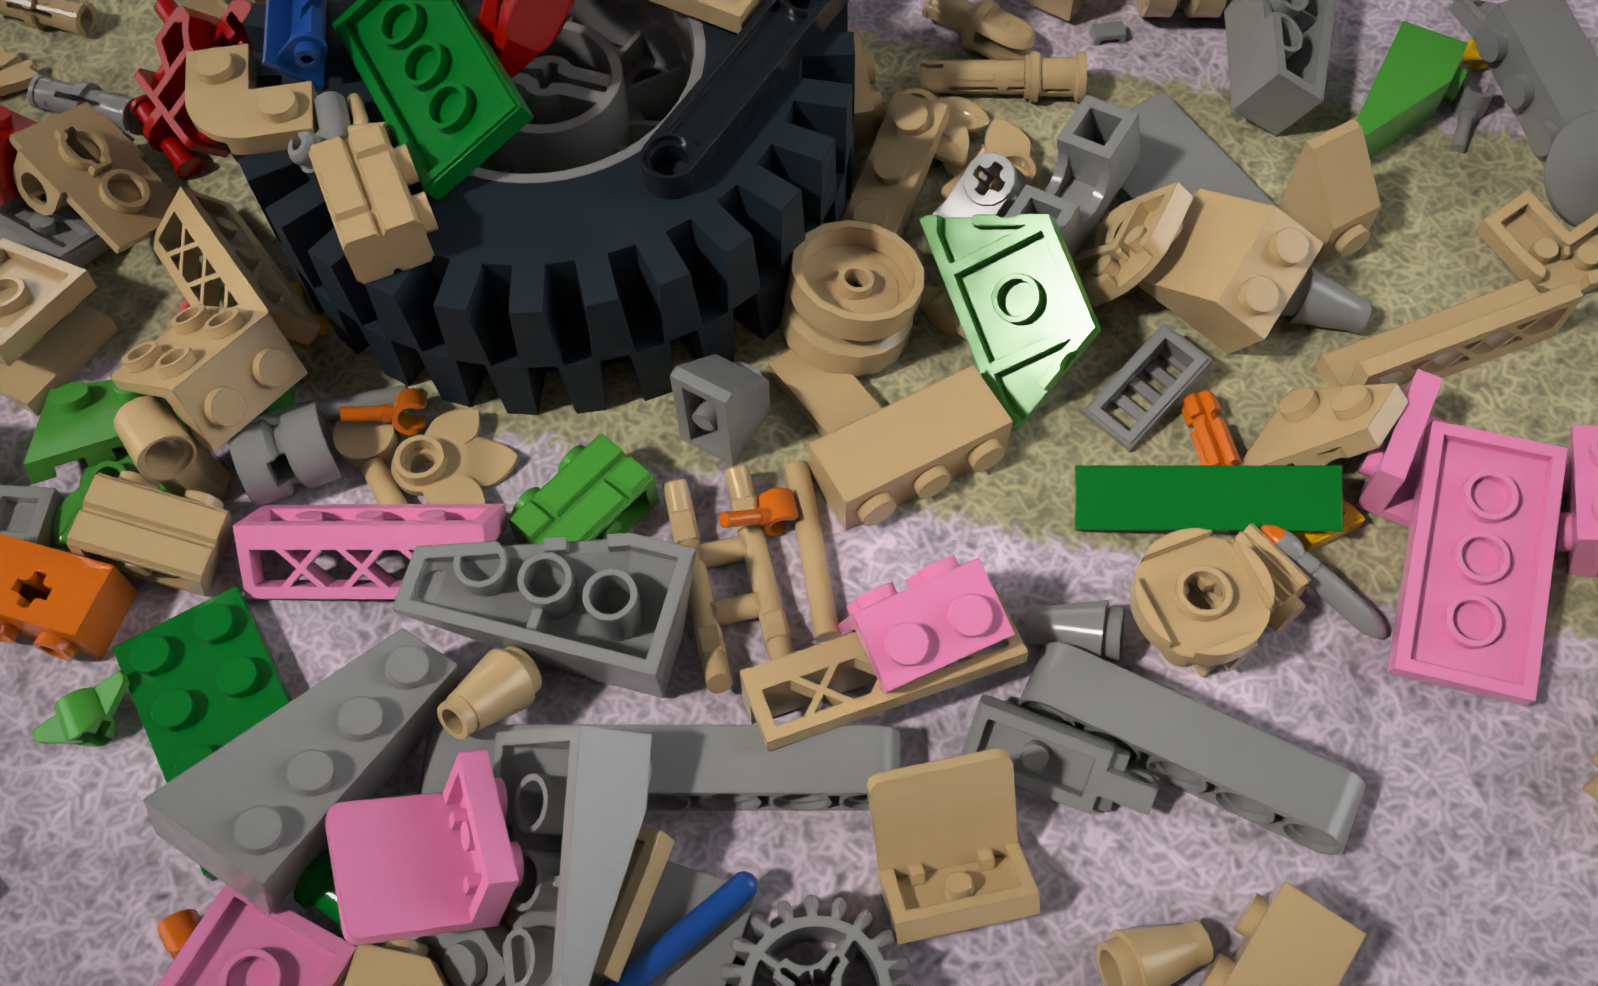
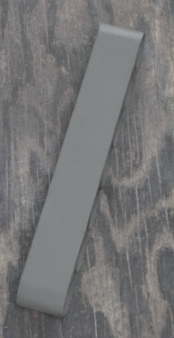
[419,725,902,811]

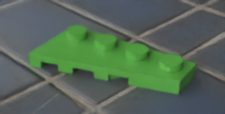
[23,380,297,484]

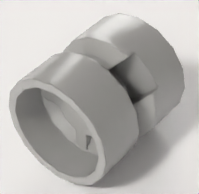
[228,402,345,508]

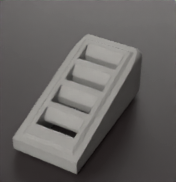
[1082,323,1212,452]

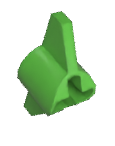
[32,670,130,747]

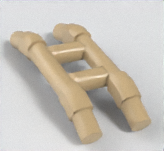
[662,465,795,693]

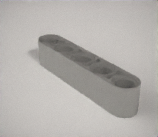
[1018,642,1366,855]

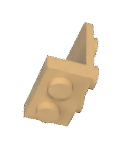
[111,304,308,451]
[866,748,1041,945]

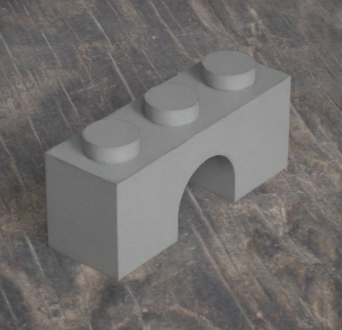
[1005,95,1141,260]

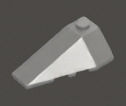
[392,533,696,698]
[493,725,652,986]

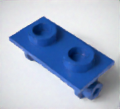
[262,0,328,91]

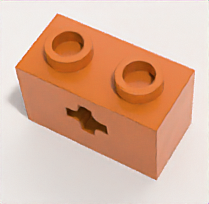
[0,534,139,661]

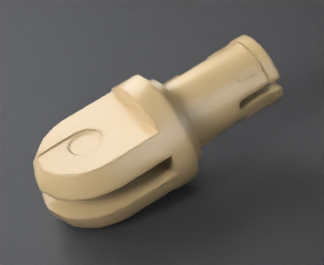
[922,0,1035,60]

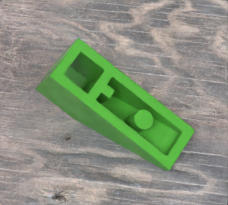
[1357,21,1468,158]

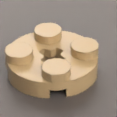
[1129,528,1275,667]

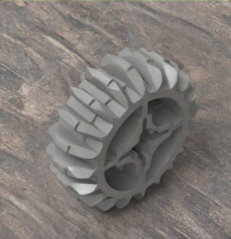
[718,894,912,986]

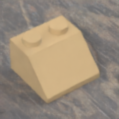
[1137,188,1324,354]

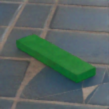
[1074,465,1343,532]

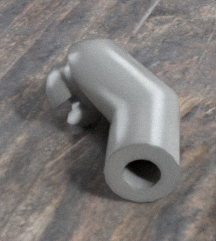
[288,91,352,174]

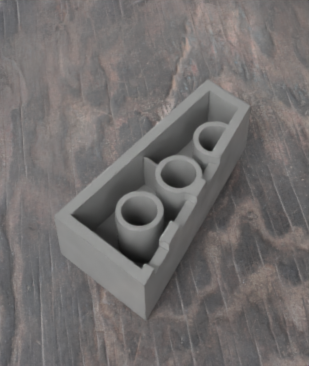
[1224,0,1336,136]
[143,628,458,915]

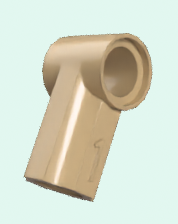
[114,395,234,500]

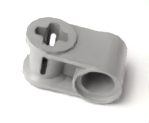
[924,152,1029,242]

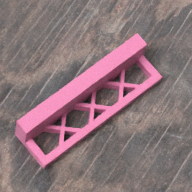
[232,503,508,599]

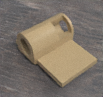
[9,102,176,254]

